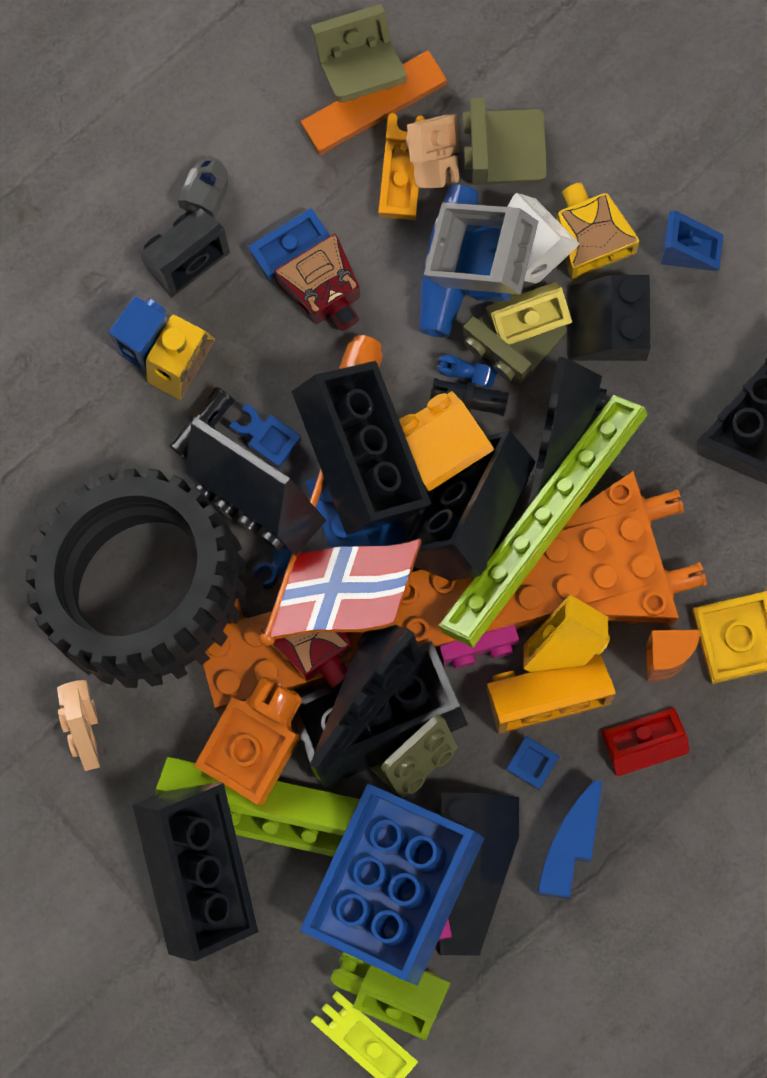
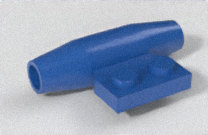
[419,185,511,338]

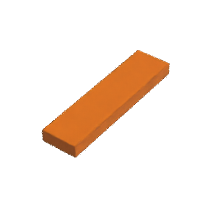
[300,50,447,156]

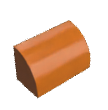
[646,630,700,682]

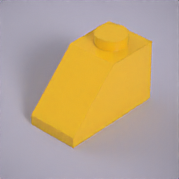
[523,595,610,672]

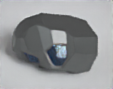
[178,156,228,219]

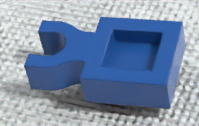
[229,403,302,470]

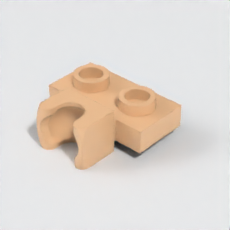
[406,115,461,188]
[57,680,100,771]

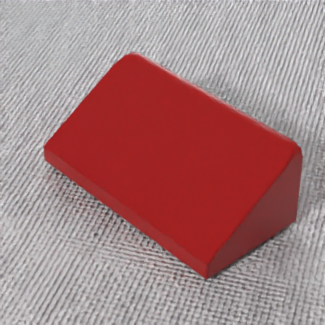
[601,707,690,776]

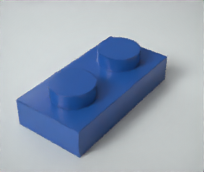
[248,208,330,281]

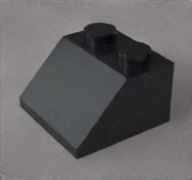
[140,208,230,298]
[571,275,651,361]

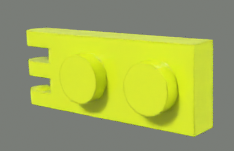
[311,991,418,1078]

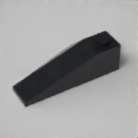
[527,356,607,508]

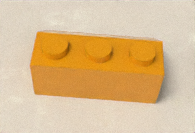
[486,654,616,734]

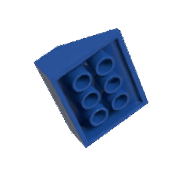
[300,783,484,986]

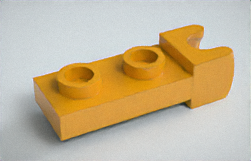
[378,113,425,220]

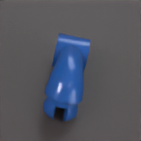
[437,355,497,388]
[254,544,292,589]

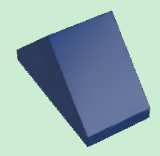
[661,210,723,271]

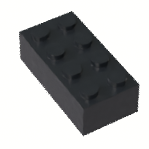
[291,361,431,536]
[293,641,468,788]

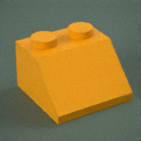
[399,391,494,491]

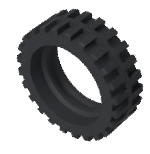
[26,469,247,688]

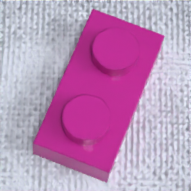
[440,625,519,670]

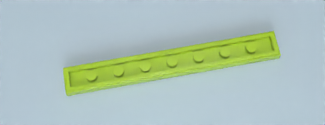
[438,395,647,648]

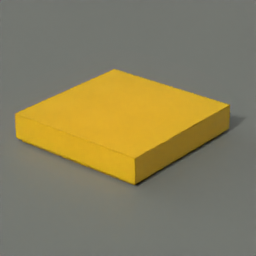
[692,591,767,685]

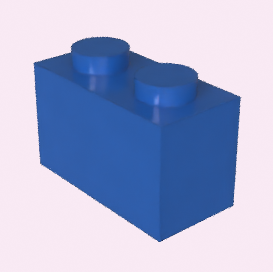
[108,296,168,373]

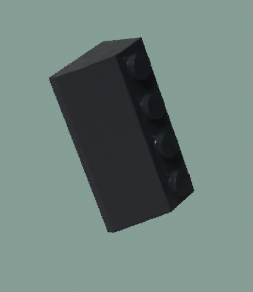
[185,417,327,556]
[402,431,536,581]
[132,782,258,962]

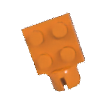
[194,677,302,806]

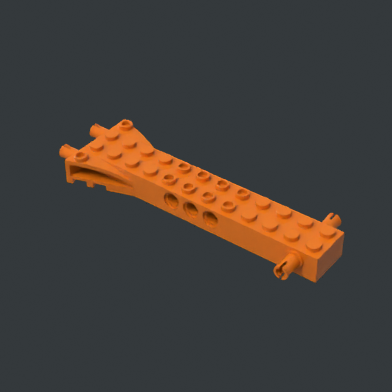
[203,471,707,714]

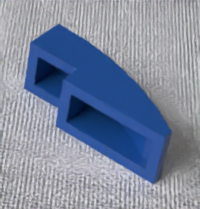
[537,780,602,900]

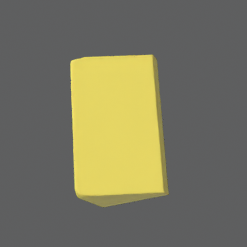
[486,282,572,345]

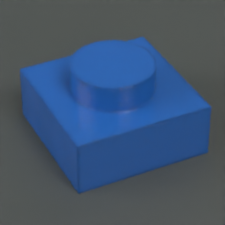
[506,736,560,791]

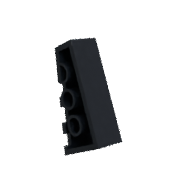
[696,358,767,484]

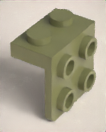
[311,4,407,102]
[463,97,547,185]
[463,291,566,387]
[370,714,458,799]

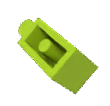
[331,952,450,1041]

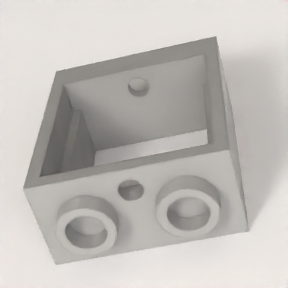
[424,202,539,295]

